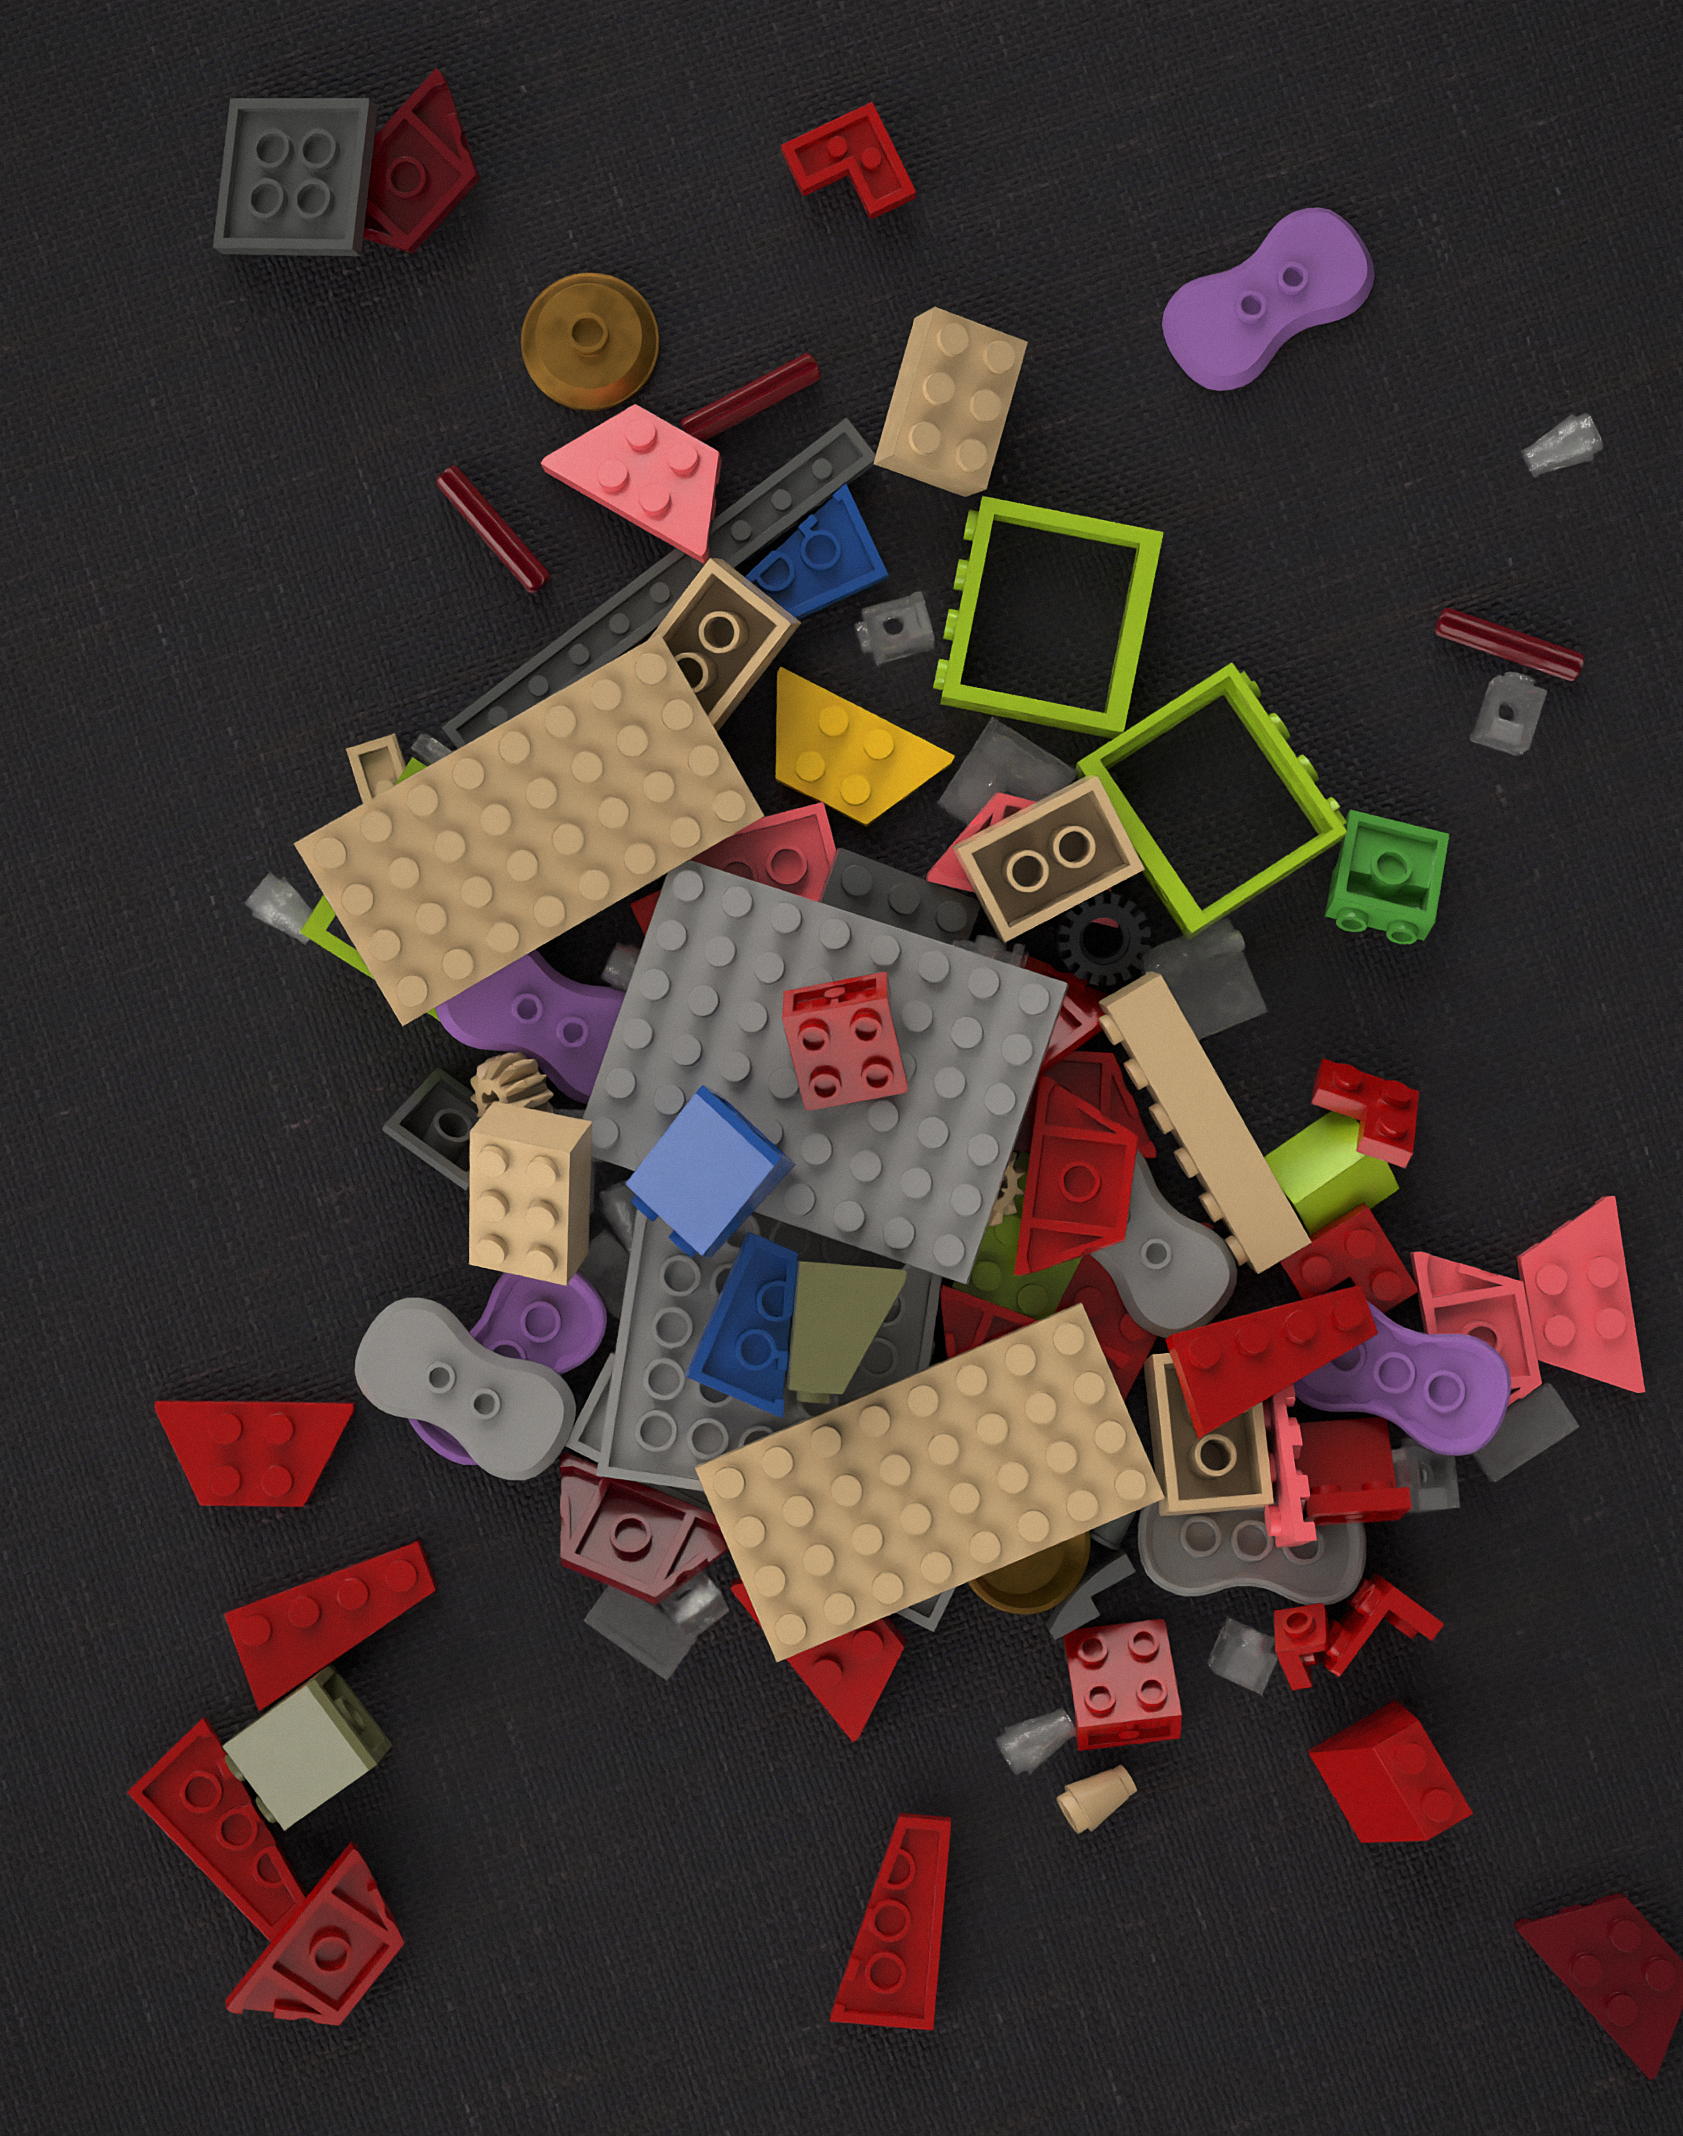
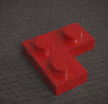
[781,102,916,220]
[1311,1058,1419,1168]
[1279,1202,1419,1313]

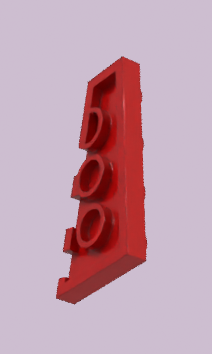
[1165,1285,1378,1439]
[224,1540,438,1711]
[127,1716,308,1942]
[829,1813,951,2030]

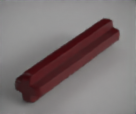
[680,353,821,442]
[436,465,550,594]
[1435,608,1584,681]

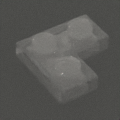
[937,717,1078,825]

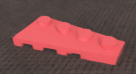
[1262,1384,1317,1548]

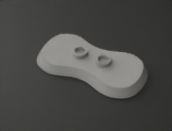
[1089,1149,1237,1338]
[354,1298,576,1480]
[1138,1501,1366,1605]

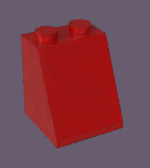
[1307,1699,1473,1843]

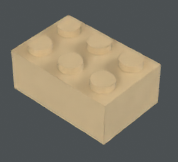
[873,307,1028,497]
[648,558,801,732]
[952,775,1145,942]
[469,1101,592,1286]
[1144,1353,1274,1516]

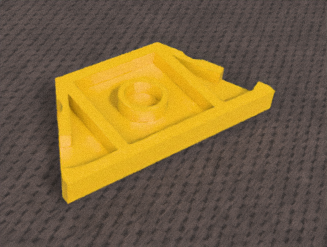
[776,666,955,827]

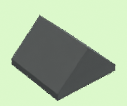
[382,1067,480,1191]

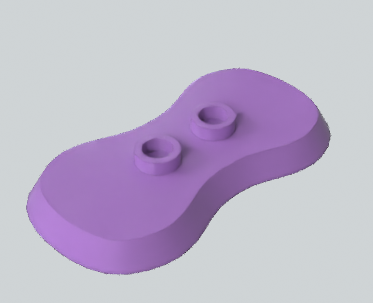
[1162,207,1375,391]
[435,949,626,1104]
[408,1271,607,1465]
[1293,1291,1511,1456]

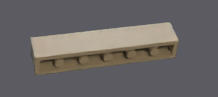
[1098,971,1312,1274]

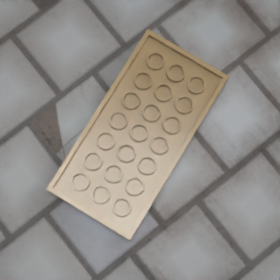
[294,634,764,1026]
[695,1303,1165,1662]

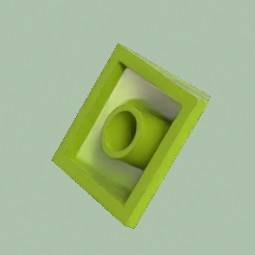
[1264,1110,1400,1236]

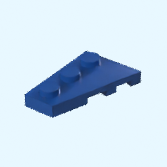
[745,483,888,620]
[685,1231,798,1418]

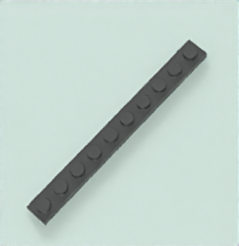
[442,418,876,749]

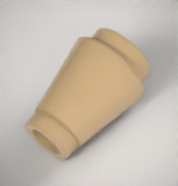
[1056,1764,1137,1834]

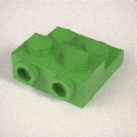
[1325,810,1449,944]

